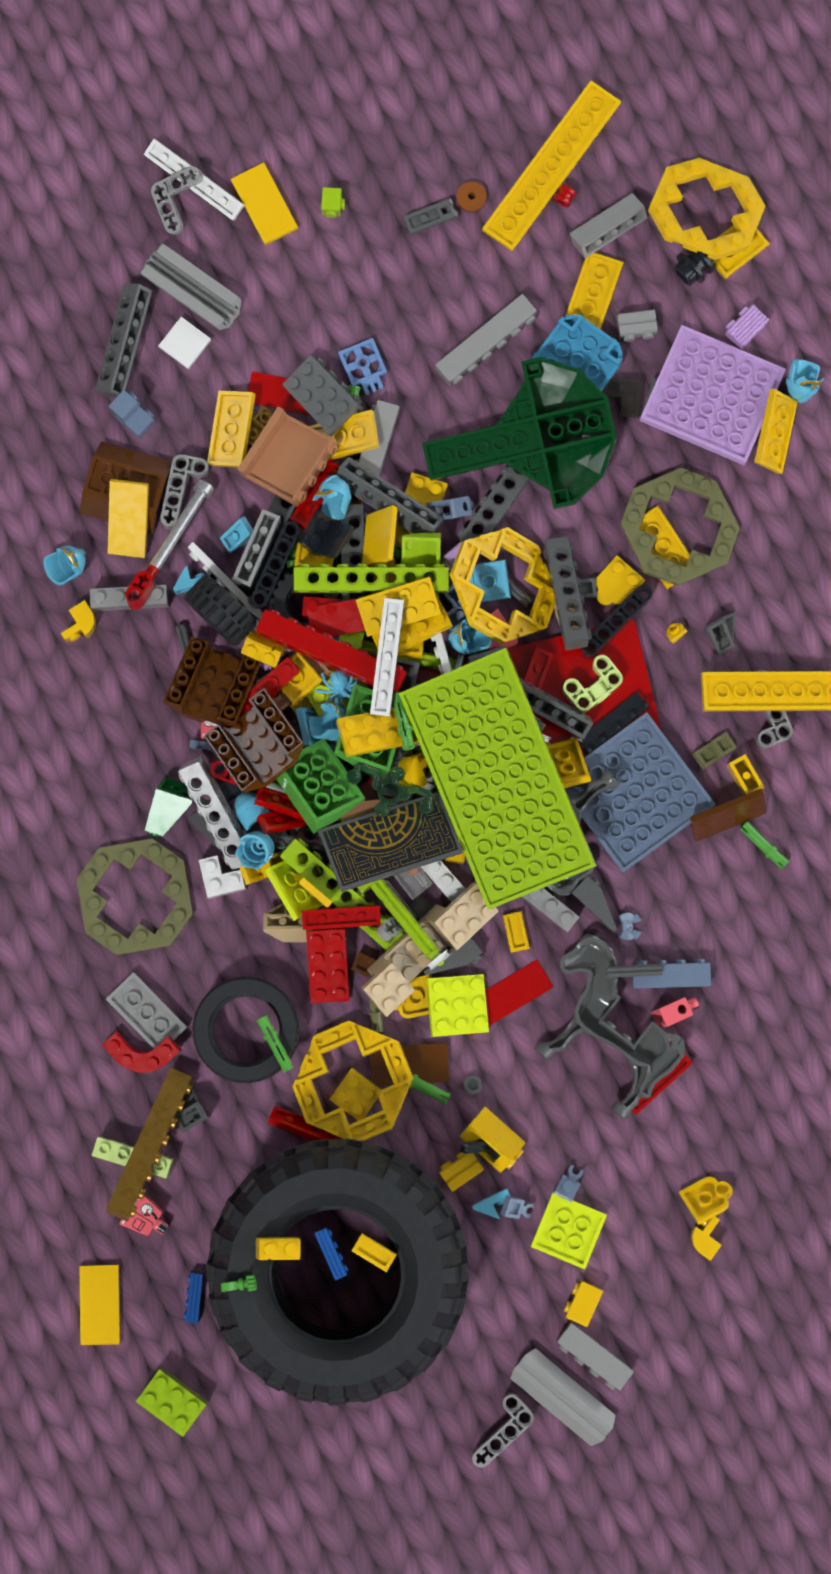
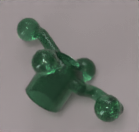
[346,763,434,817]

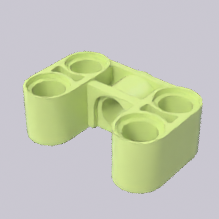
[562,655,623,713]

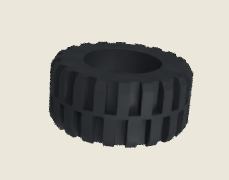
[269,569,342,627]
[184,575,257,646]

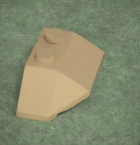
[263,903,332,942]

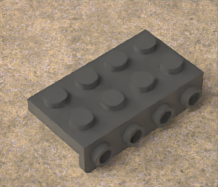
[282,355,364,436]

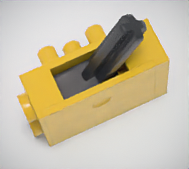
[460,1107,526,1173]

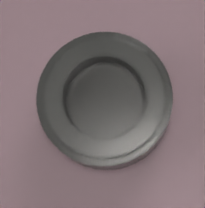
[463,1075,483,1094]

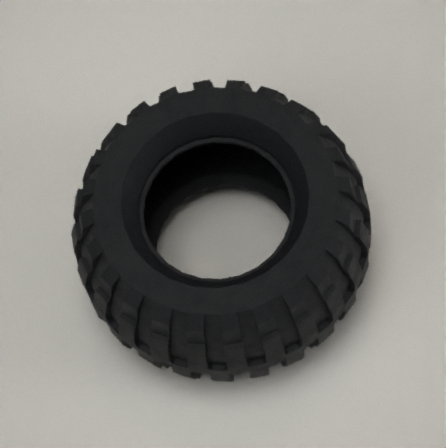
[206,1138,469,1406]

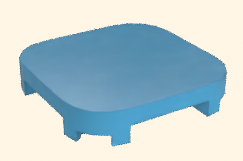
[532,314,623,391]

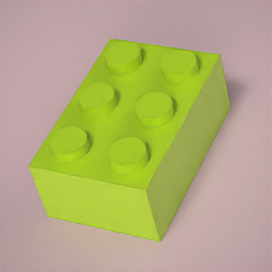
[136,1367,208,1437]

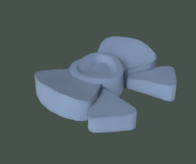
[619,913,641,940]

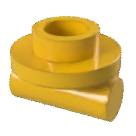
[666,623,688,644]

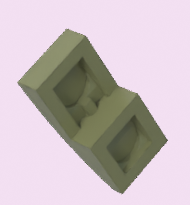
[692,732,737,770]

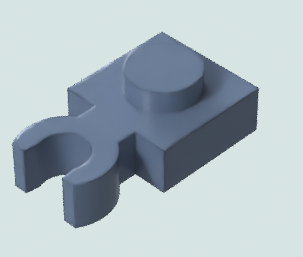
[189,740,215,753]
[554,1165,583,1202]
[500,1196,534,1219]

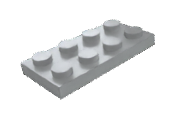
[106,972,188,1049]

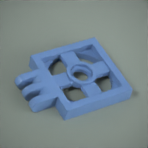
[338,338,387,395]

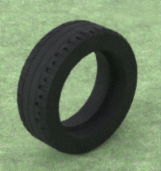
[192,977,300,1083]

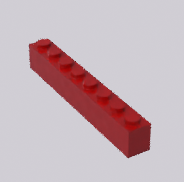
[256,609,407,694]

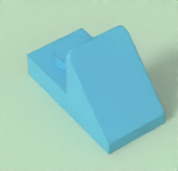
[220,516,253,553]
[173,565,210,595]
[472,1188,510,1219]

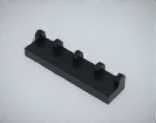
[577,692,649,754]

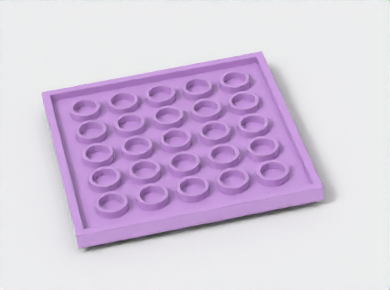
[639,325,786,466]

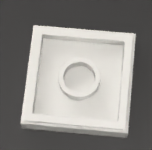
[158,317,211,370]

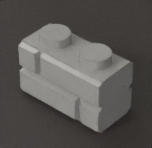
[616,309,658,342]

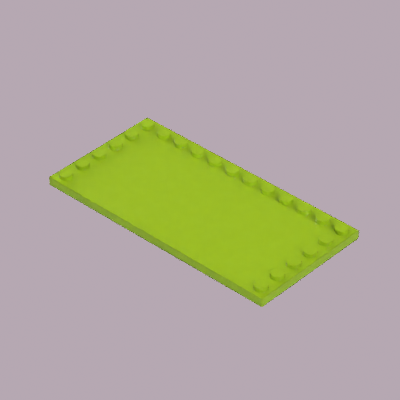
[399,648,597,910]

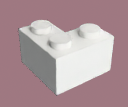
[199,856,247,899]

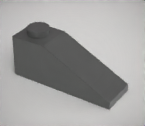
[571,876,617,933]
[424,938,483,975]

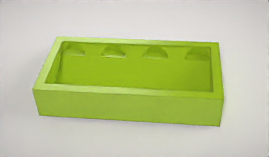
[402,533,441,600]

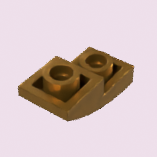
[248,406,273,447]

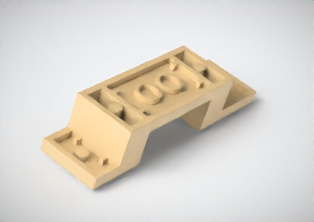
[361,882,499,1017]

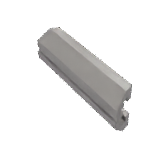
[139,243,242,330]
[510,1348,616,1446]

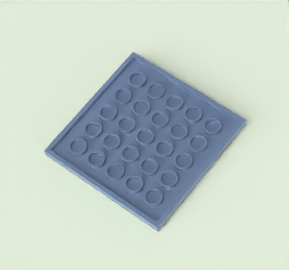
[565,712,716,873]

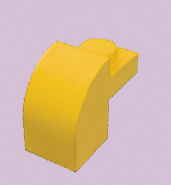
[61,600,96,642]
[397,752,428,794]
[239,852,284,885]
[691,1216,721,1261]

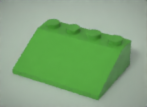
[334,684,396,779]
[277,739,365,834]

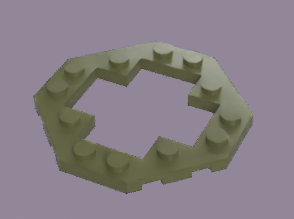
[620,468,740,586]
[77,839,193,955]

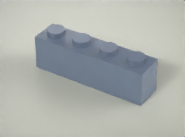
[631,959,711,989]

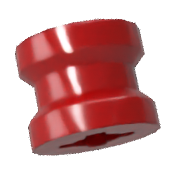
[553,184,576,208]

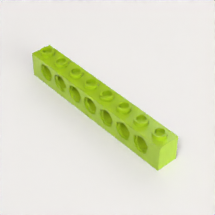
[294,564,449,593]
[278,838,406,951]

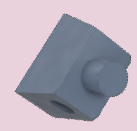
[426,496,474,520]

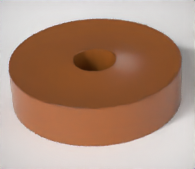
[456,181,487,213]

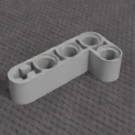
[161,455,209,530]
[756,670,793,749]
[472,1392,534,1468]

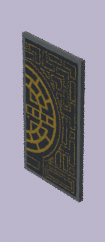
[318,792,463,892]

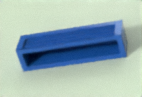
[315,1227,348,1280]
[184,1272,204,1324]

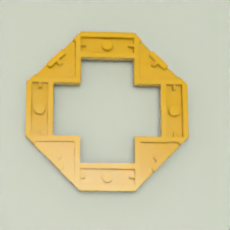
[648,158,765,260]
[450,527,556,644]
[292,1021,414,1141]

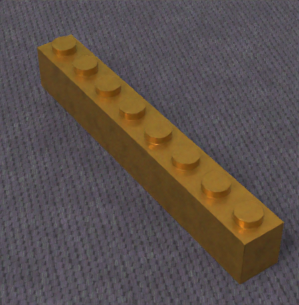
[106,1067,194,1222]

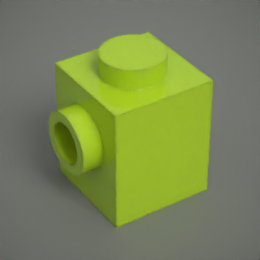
[321,187,345,218]

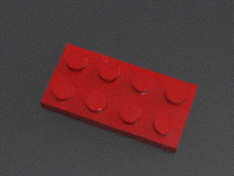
[306,927,349,1003]

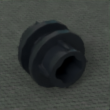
[673,249,716,286]

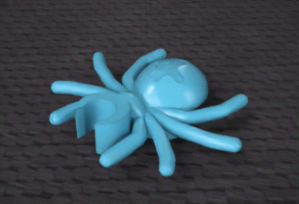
[315,670,361,706]

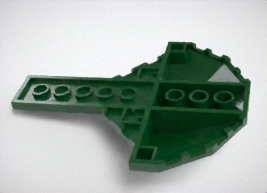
[422,357,617,510]

